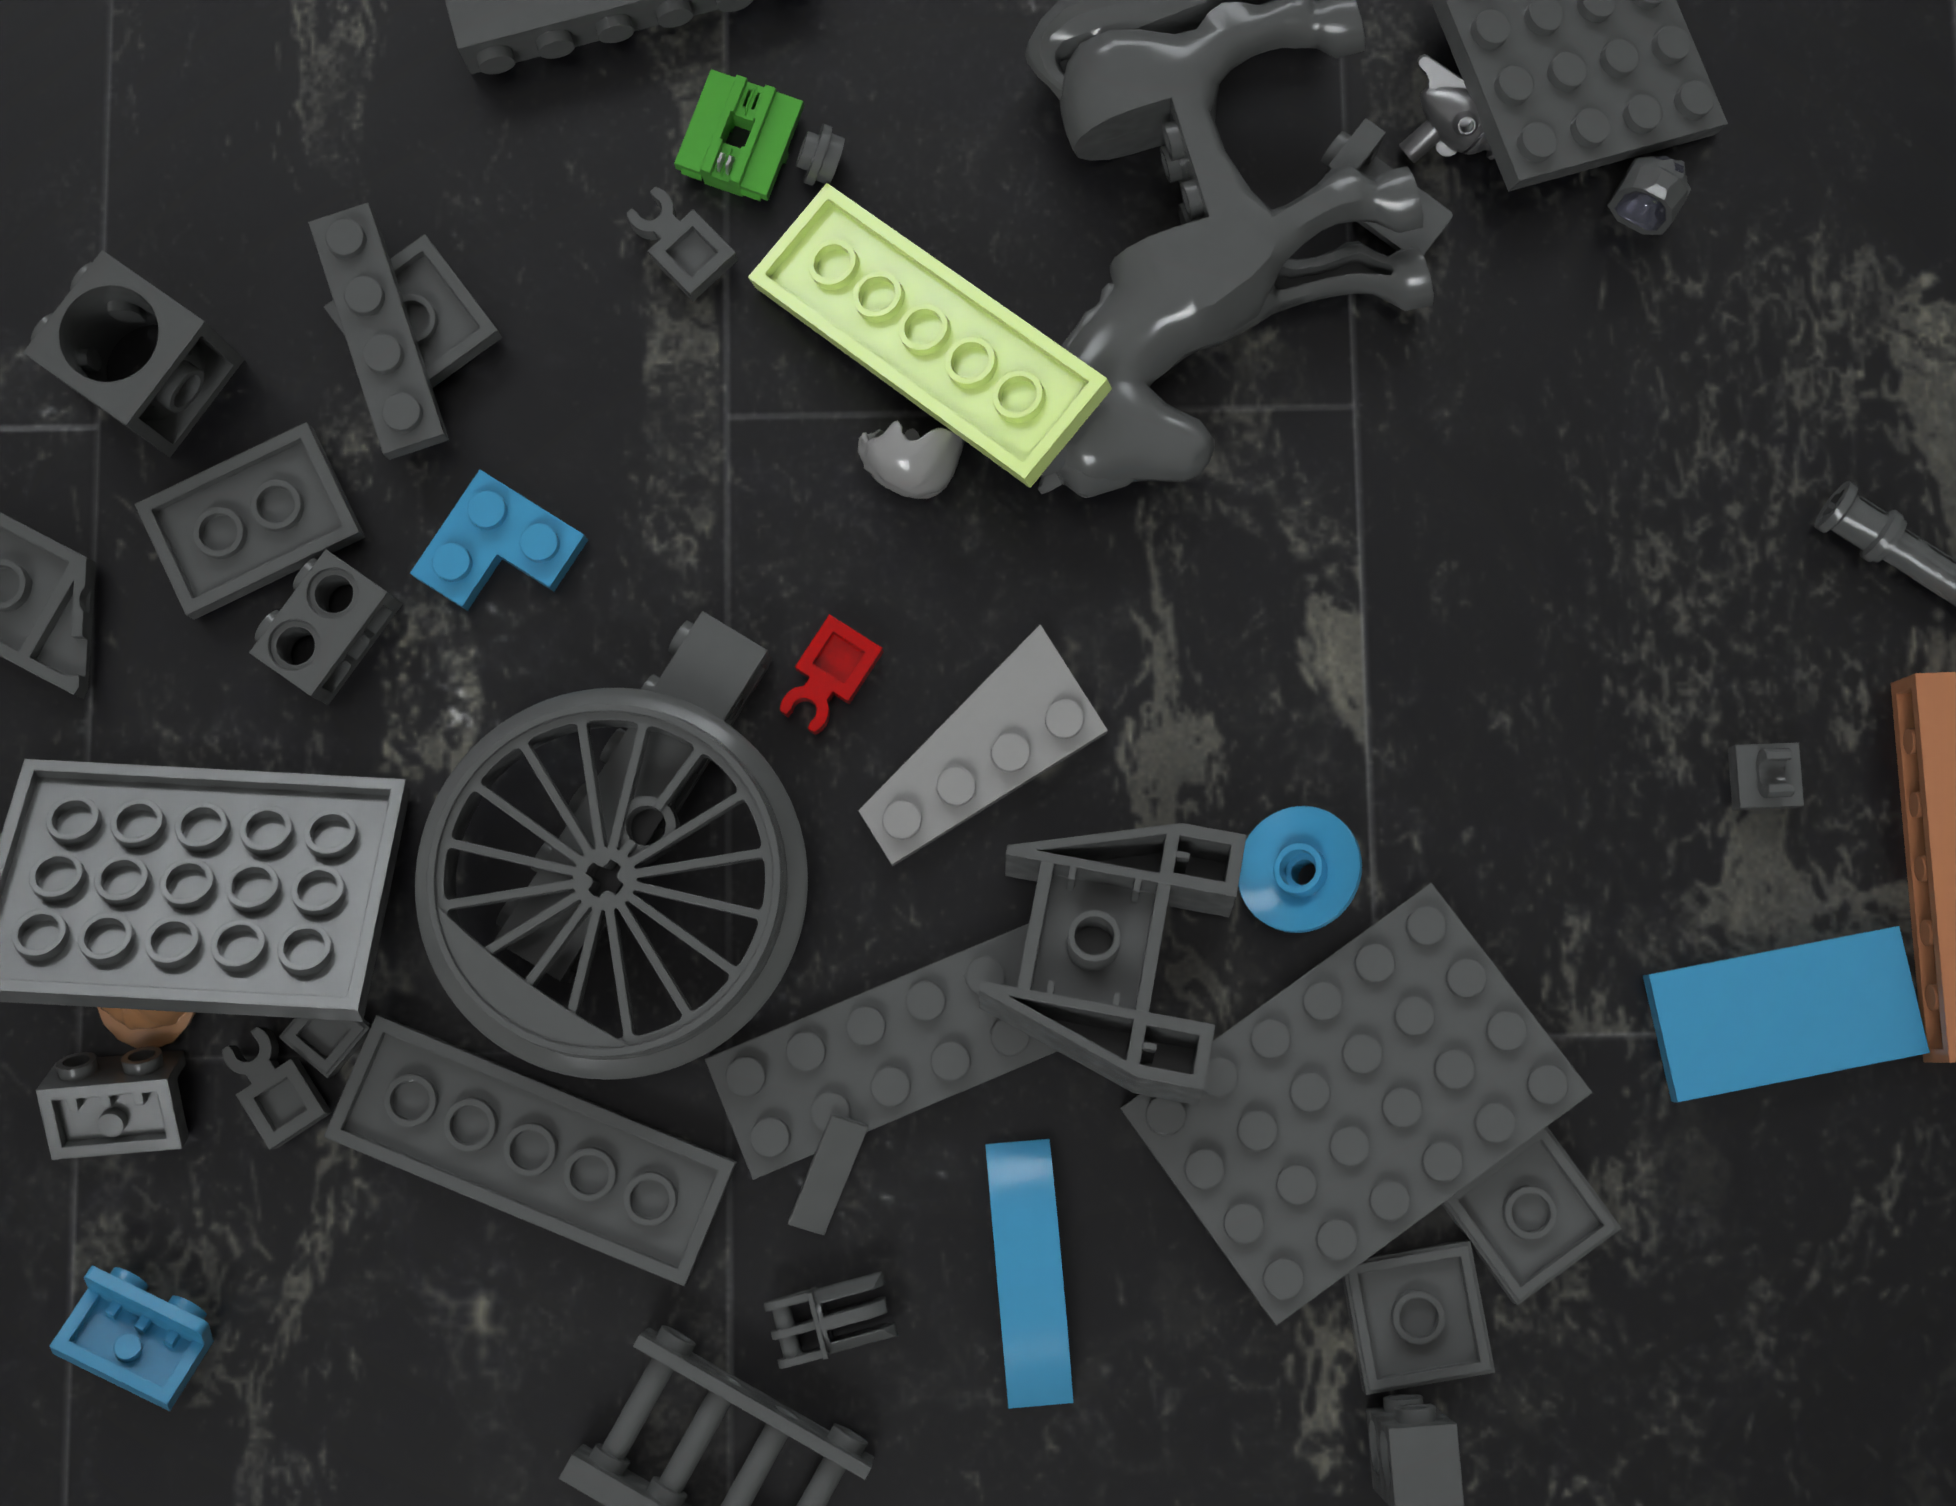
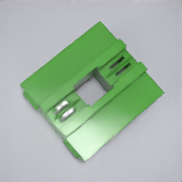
[674,69,804,202]

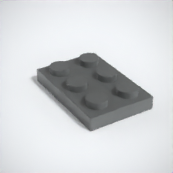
[134,422,365,620]

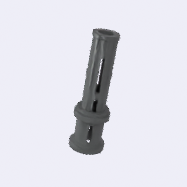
[1814,481,1956,607]

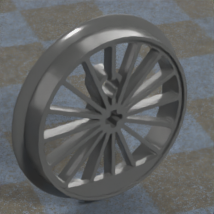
[415,688,808,1080]

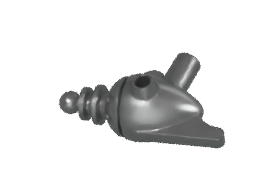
[1399,54,1494,163]

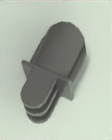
[763,1271,899,1369]

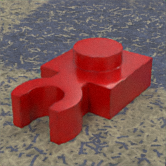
[780,614,884,735]

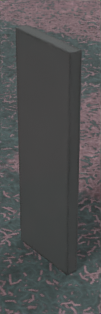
[788,1113,868,1235]

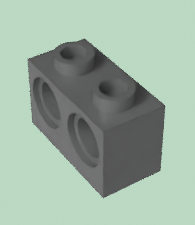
[249,549,402,705]
[1366,1394,1464,1506]

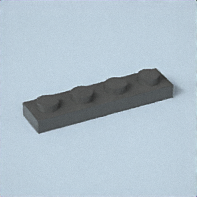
[308,202,449,460]

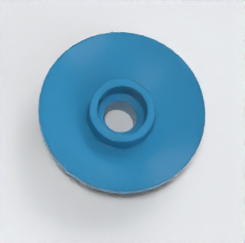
[1238,806,1362,933]

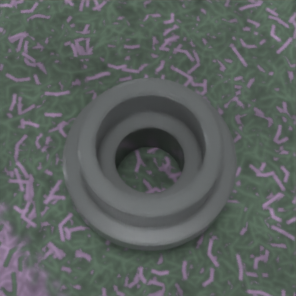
[796,123,845,186]

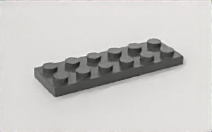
[705,923,1058,1180]
[324,1015,737,1286]

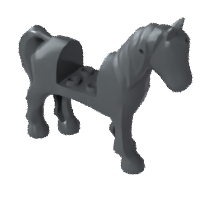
[1025,0,1434,498]

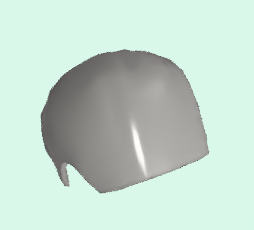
[858,420,965,499]

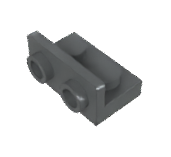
[36,1046,189,1160]

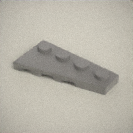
[858,624,1108,866]

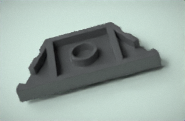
[0,512,96,699]

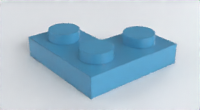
[410,470,588,611]

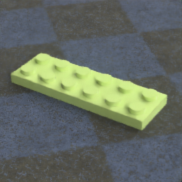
[748,183,1112,488]

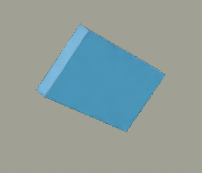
[1643,926,1930,1102]

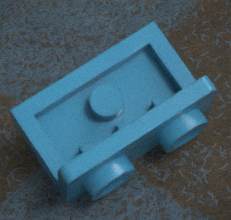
[49,1266,214,1411]

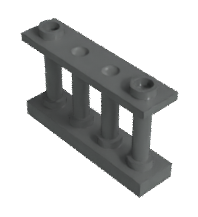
[559,1325,874,1506]

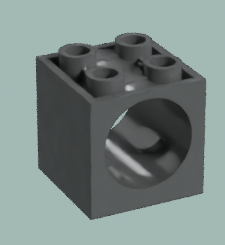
[23,250,245,457]

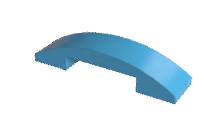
[985,1138,1074,1409]

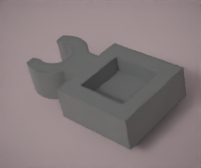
[627,187,738,302]
[222,1027,332,1150]

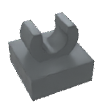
[1728,743,1804,811]

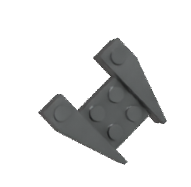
[979,823,1247,1105]

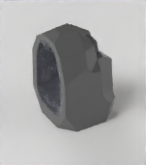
[1607,156,1691,235]

